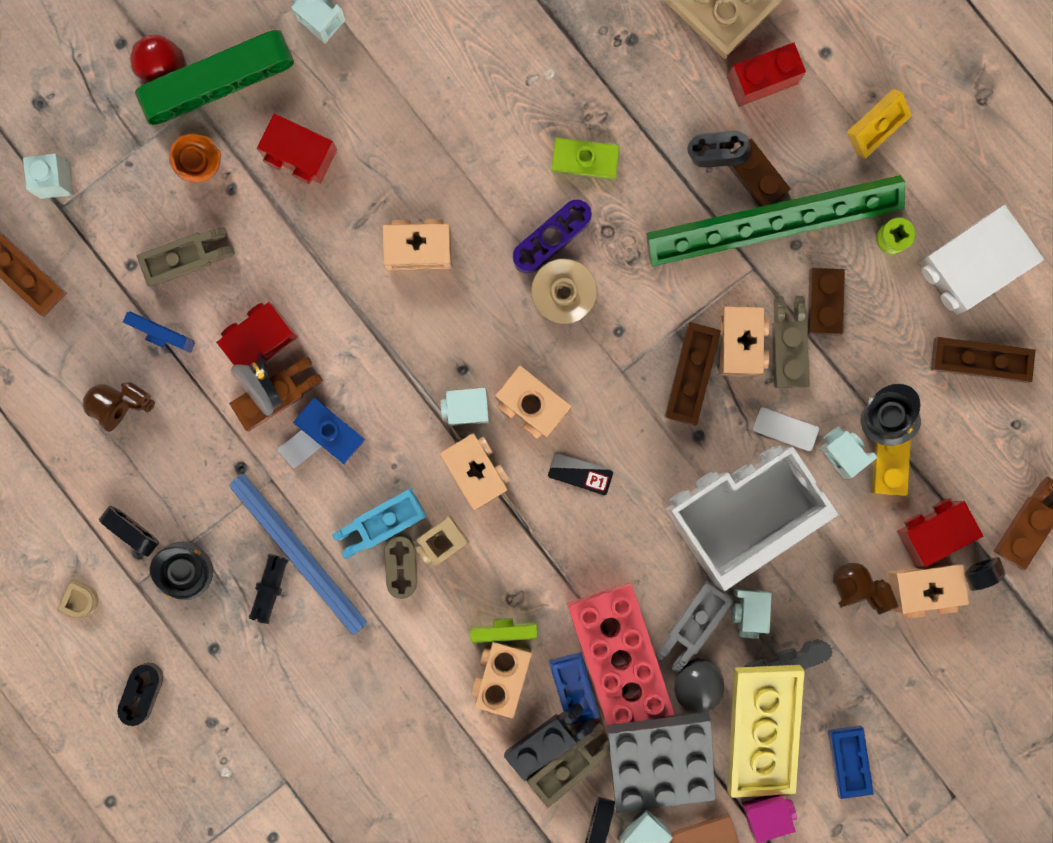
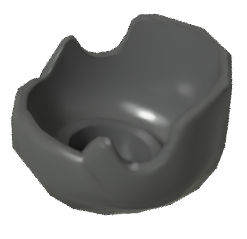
[674,658,724,714]

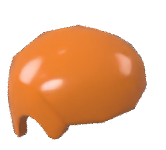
[169,133,221,184]

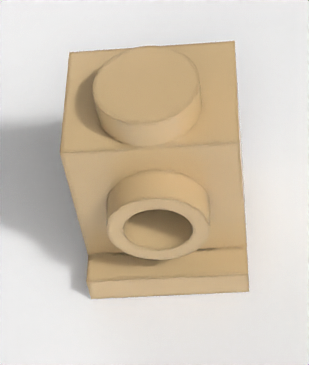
[416,516,470,567]

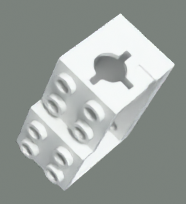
[664,445,838,591]

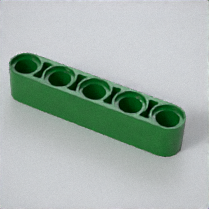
[135,30,294,125]

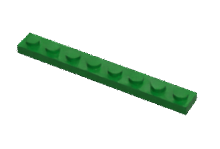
[646,175,905,267]

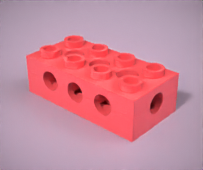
[567,582,675,725]

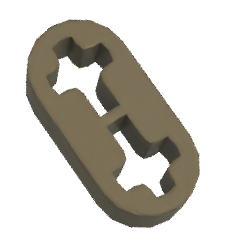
[384,536,417,599]

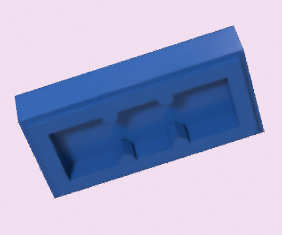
[123,311,195,353]
[293,398,365,465]
[549,652,600,725]
[828,725,874,799]

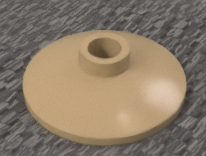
[531,259,597,324]

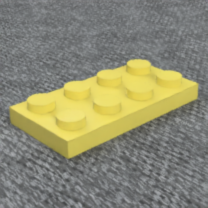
[727,665,804,798]

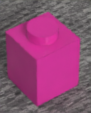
[742,795,798,843]

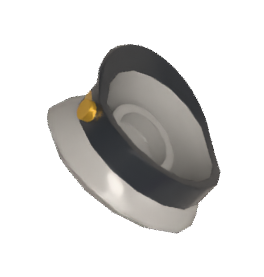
[231,351,282,416]

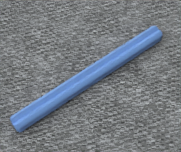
[229,474,367,635]

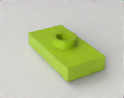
[551,137,620,180]
[470,618,538,643]

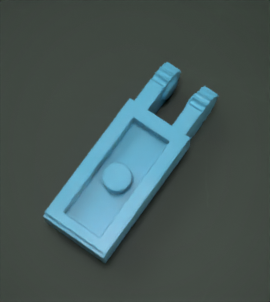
[332,488,427,559]

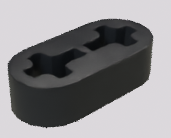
[687,131,752,168]
[99,505,160,557]
[964,557,1006,591]
[117,662,164,726]
[585,796,615,843]

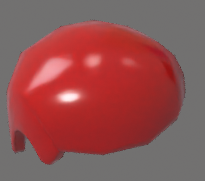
[130,35,185,83]

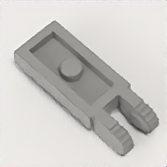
[655,580,734,673]

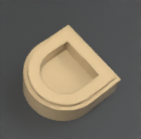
[57,579,99,619]

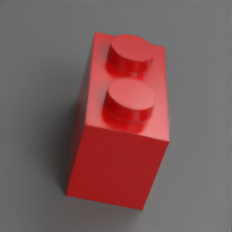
[727,42,806,107]
[257,113,338,184]
[216,302,298,366]
[897,498,984,568]

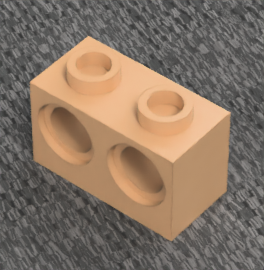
[470,641,532,719]

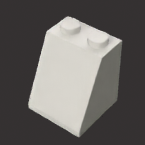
[919,205,1045,315]

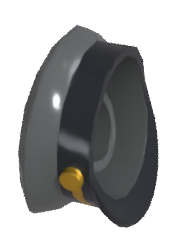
[860,384,921,446]
[150,541,213,600]

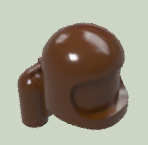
[82,382,155,432]
[833,562,899,615]

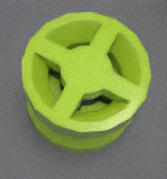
[876,217,916,255]

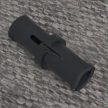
[248,554,289,624]

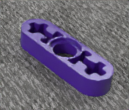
[513,200,592,274]

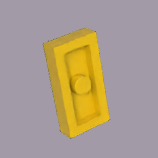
[847,88,912,159]
[871,439,911,496]

